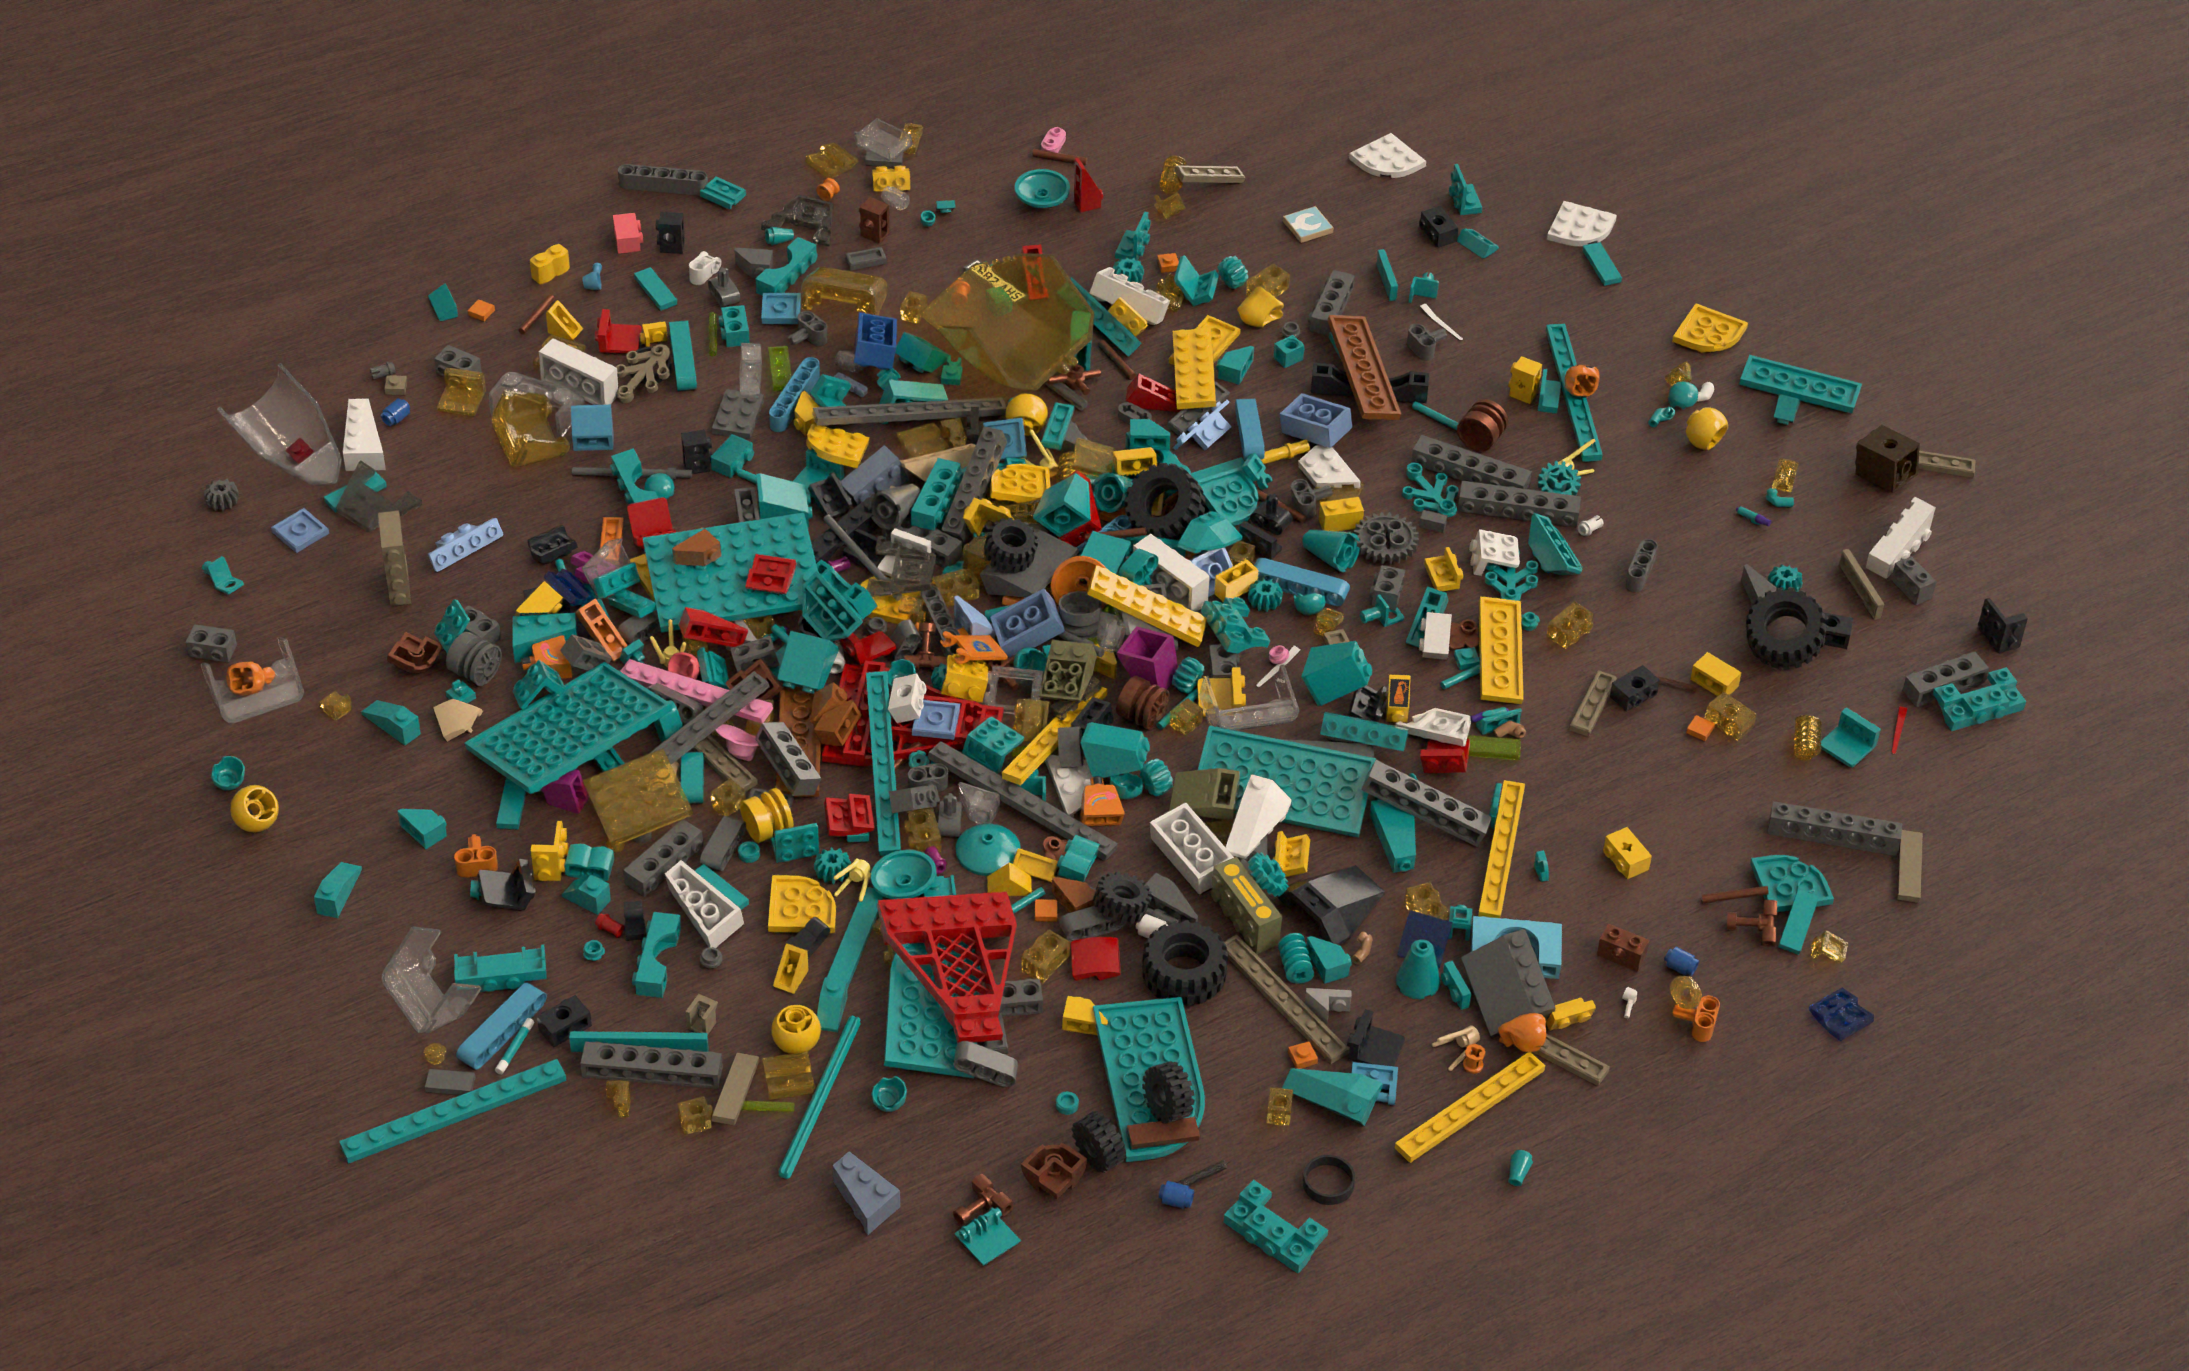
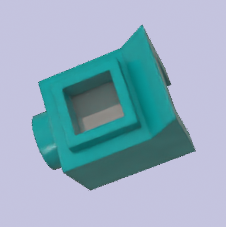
[1447,905,1472,941]

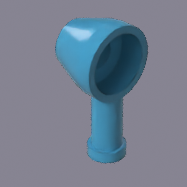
[583,263,602,290]

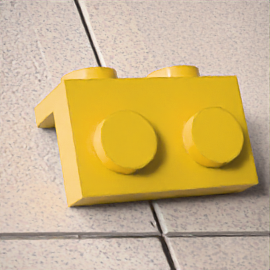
[872,166,910,191]
[1108,297,1148,337]
[1424,547,1463,591]
[1273,831,1310,877]
[1546,998,1596,1031]

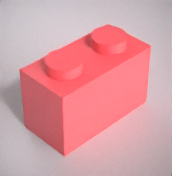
[613,213,643,254]

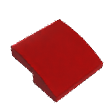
[745,554,797,595]
[824,794,874,836]
[1071,937,1121,981]

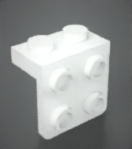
[878,528,931,583]
[1469,529,1520,576]

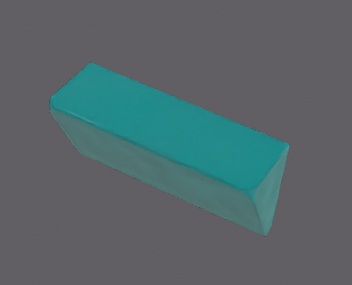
[1457,229,1499,258]
[428,283,458,321]
[1476,708,1522,735]

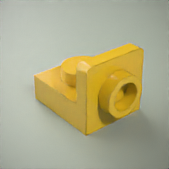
[640,321,667,347]

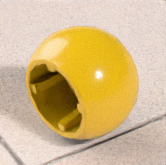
[1006,394,1048,436]
[1686,407,1728,450]
[230,785,279,833]
[771,1005,821,1054]

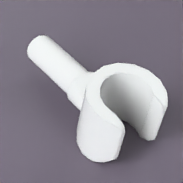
[1622,987,1637,1019]

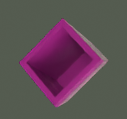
[1117,626,1178,689]

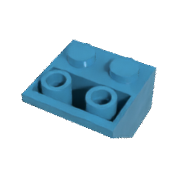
[571,404,614,451]

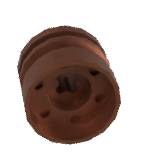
[1457,399,1509,452]
[1116,676,1170,730]

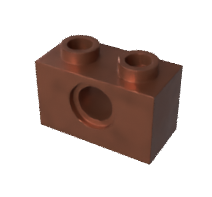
[859,197,889,244]
[1597,924,1649,972]

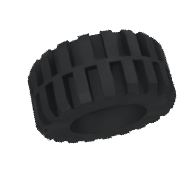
[1124,463,1205,540]
[1746,587,1826,670]
[1142,920,1228,1006]

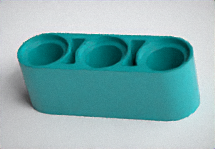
[681,752,704,804]

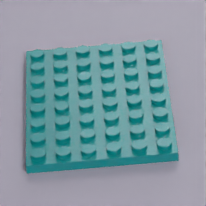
[643,513,818,632]
[464,662,673,794]

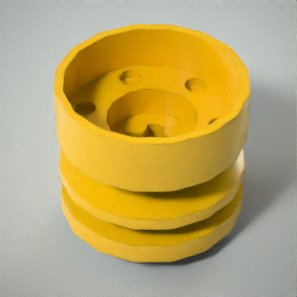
[740,788,794,843]

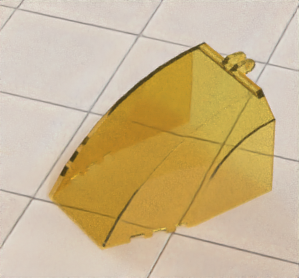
[919,253,1094,390]

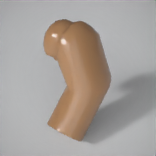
[1493,721,1526,739]
[1351,931,1373,965]

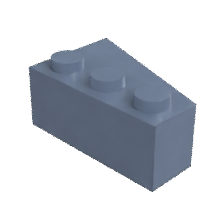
[841,445,909,506]
[833,1151,900,1235]

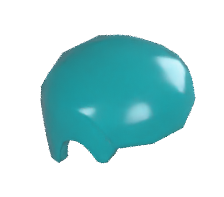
[1668,381,1698,410]
[644,473,675,499]
[1294,593,1325,616]
[1013,647,1047,679]
[887,659,916,690]
[211,756,245,791]
[1110,773,1143,800]
[871,1076,907,1112]

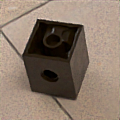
[1855,425,1920,493]

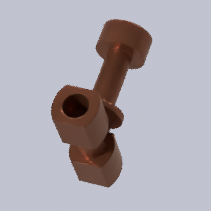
[904,623,947,670]
[1727,900,1777,946]
[952,1174,1013,1227]

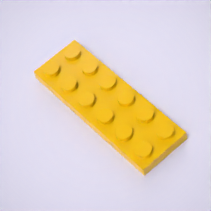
[1173,328,1216,409]
[1087,565,1207,647]
[1479,596,1523,704]

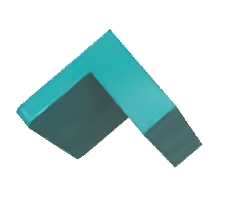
[1538,369,1561,414]

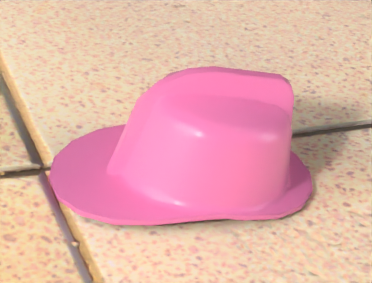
[716,724,759,761]

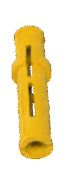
[1260,439,1310,464]

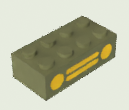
[1211,857,1282,954]

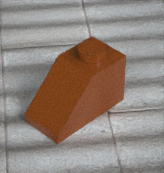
[672,529,721,566]
[810,682,847,726]
[814,700,861,746]
[1052,877,1095,913]

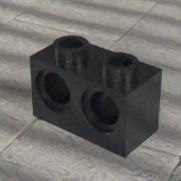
[681,429,712,475]
[1071,697,1114,737]

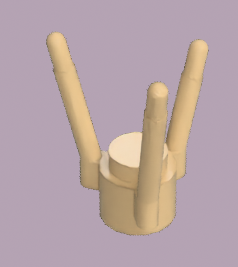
[1432,1026,1480,1071]

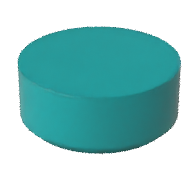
[738,841,760,863]
[1056,1091,1079,1115]

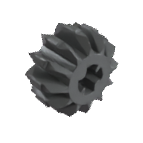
[204,478,239,512]

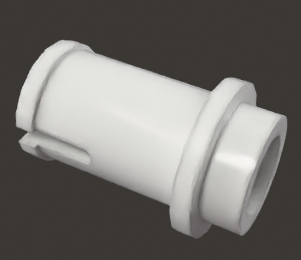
[1578,515,1604,536]

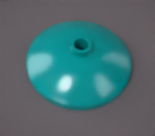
[1015,169,1070,208]
[956,824,1021,876]
[871,850,937,899]

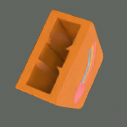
[521,635,572,678]
[1080,776,1124,826]

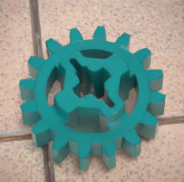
[1537,461,1581,496]
[1248,852,1289,897]

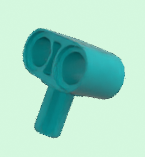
[1119,548,1159,586]
[654,700,683,743]

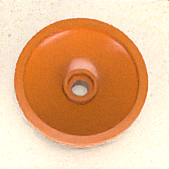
[1051,556,1107,609]

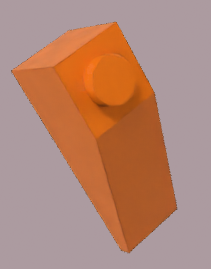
[575,598,628,662]

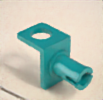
[1408,272,1439,303]
[202,556,244,594]
[1359,594,1404,627]
[1017,769,1046,802]

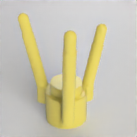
[1019,430,1060,478]
[1558,439,1595,476]
[650,619,686,667]
[834,859,871,902]

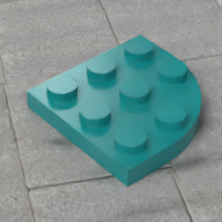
[1196,467,1258,526]
[1750,855,1834,912]

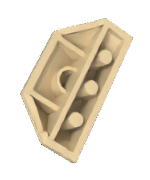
[900,443,976,482]

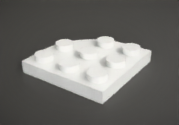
[1349,133,1426,178]
[1547,201,1617,246]

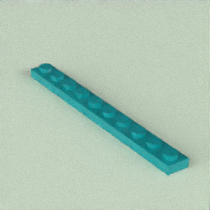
[1546,324,1603,461]
[866,671,901,856]
[339,1059,567,1164]

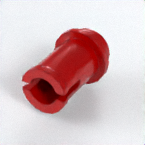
[595,913,625,938]

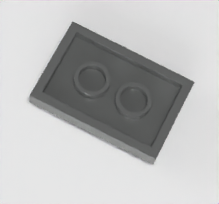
[712,389,764,439]

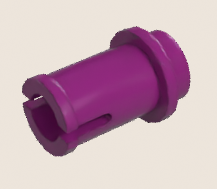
[826,556,851,573]
[924,846,947,874]

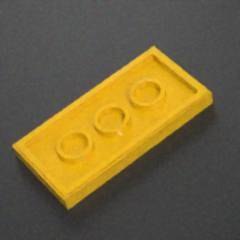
[1169,315,1241,365]

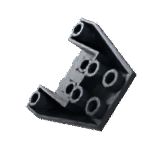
[1276,865,1385,945]

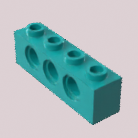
[911,458,963,531]
[1320,712,1409,751]

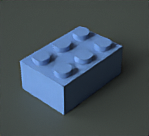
[1280,393,1352,448]
[990,588,1065,657]

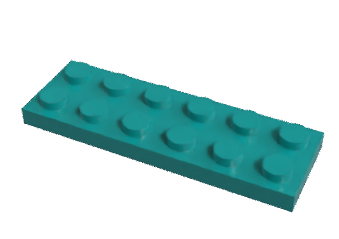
[1739,355,1862,414]

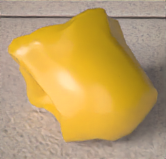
[1237,286,1284,328]

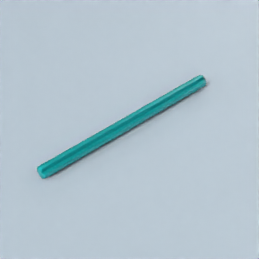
[778,1016,861,1179]

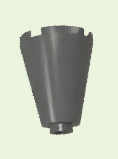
[868,484,921,530]

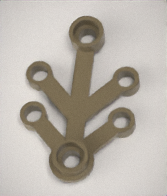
[616,344,670,403]

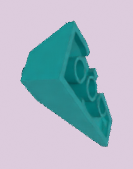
[1282,1068,1383,1126]

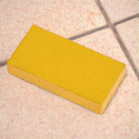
[1013,848,1058,883]

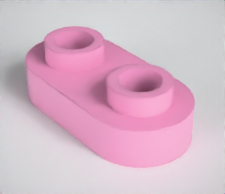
[1041,127,1066,153]

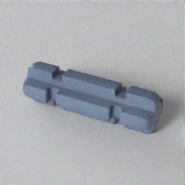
[834,372,868,397]

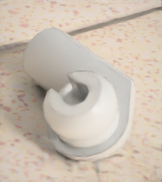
[1697,382,1714,402]

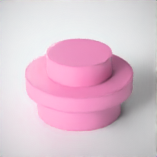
[1269,645,1290,664]

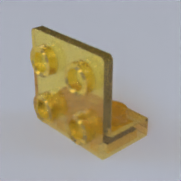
[437,367,486,416]

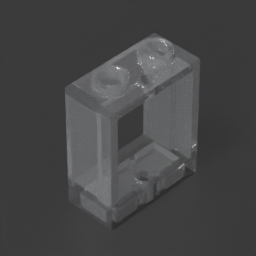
[739,343,762,398]
[984,666,1044,717]

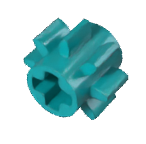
[877,368,900,390]

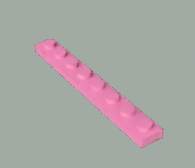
[620,659,773,724]

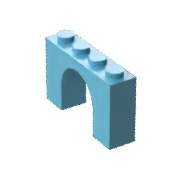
[1471,916,1562,979]

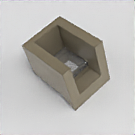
[685,994,718,1034]

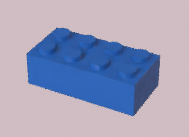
[854,312,897,370]

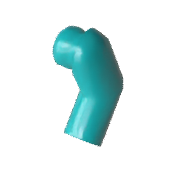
[1648,407,1675,427]
[1765,488,1794,507]

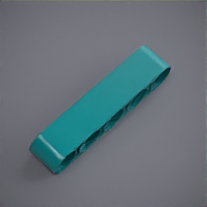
[669,320,697,391]

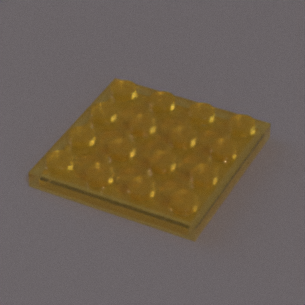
[583,749,693,847]

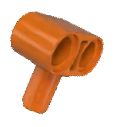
[454,834,498,878]
[1672,995,1720,1042]

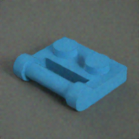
[1352,1062,1398,1105]

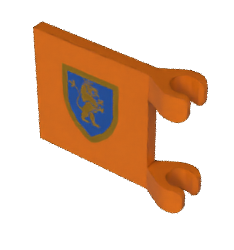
[940,631,1008,664]

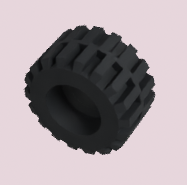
[984,518,1038,573]

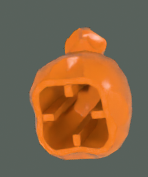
[1565,365,1600,397]
[226,662,276,696]
[1498,1013,1546,1052]

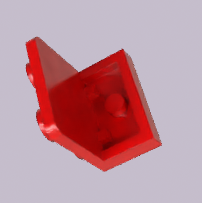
[595,309,642,353]
[627,497,676,549]
[839,631,896,665]
[1420,738,1470,773]

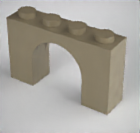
[378,511,411,606]

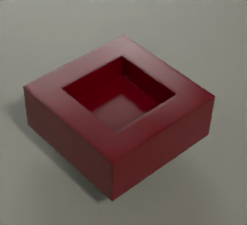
[285,437,314,465]

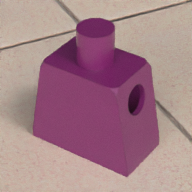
[539,770,588,814]

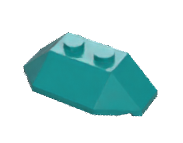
[1177,511,1242,553]
[1528,513,1583,575]
[802,571,863,641]

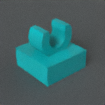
[620,639,645,665]
[446,679,476,704]

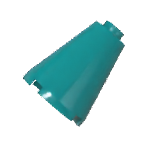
[1093,473,1133,513]
[1302,530,1360,572]
[1396,940,1440,1000]

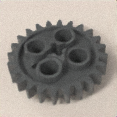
[1354,512,1419,565]

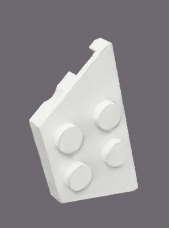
[1298,444,1360,489]
[1396,708,1471,746]
[1045,755,1092,818]

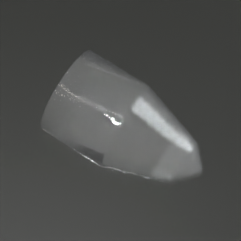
[217,363,342,486]

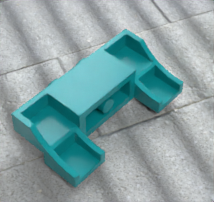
[1200,597,1270,654]
[1933,667,2026,731]
[454,945,547,992]
[1223,1180,1328,1273]

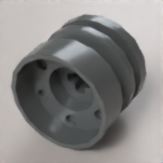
[1059,591,1102,642]
[446,632,502,686]

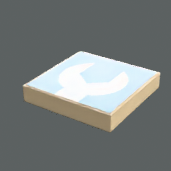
[1283,206,1334,243]

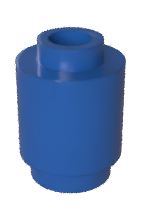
[380,398,410,427]
[1664,947,1699,976]
[1159,1181,1195,1209]

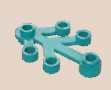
[1402,463,1459,517]
[1485,551,1538,601]

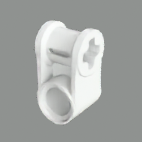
[689,251,721,285]

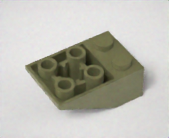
[1039,640,1097,702]
[1169,768,1240,821]

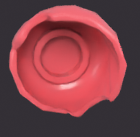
[668,652,700,680]

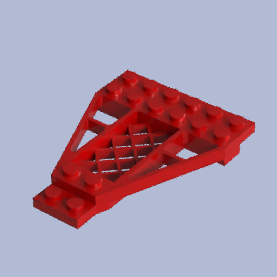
[822,660,1004,766]
[877,892,1017,1043]

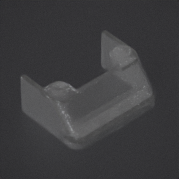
[488,372,585,439]
[201,637,304,723]
[1199,665,1299,731]
[382,926,482,1033]

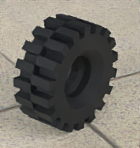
[1093,872,1152,924]
[1142,1061,1195,1123]
[1071,1111,1126,1173]

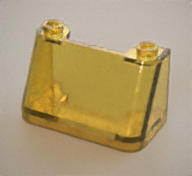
[801,267,888,315]
[492,389,570,467]

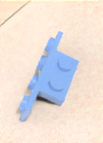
[1173,400,1231,451]
[428,518,503,572]

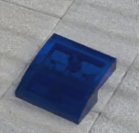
[544,568,597,605]
[1397,910,1453,968]
[1809,987,1874,1041]

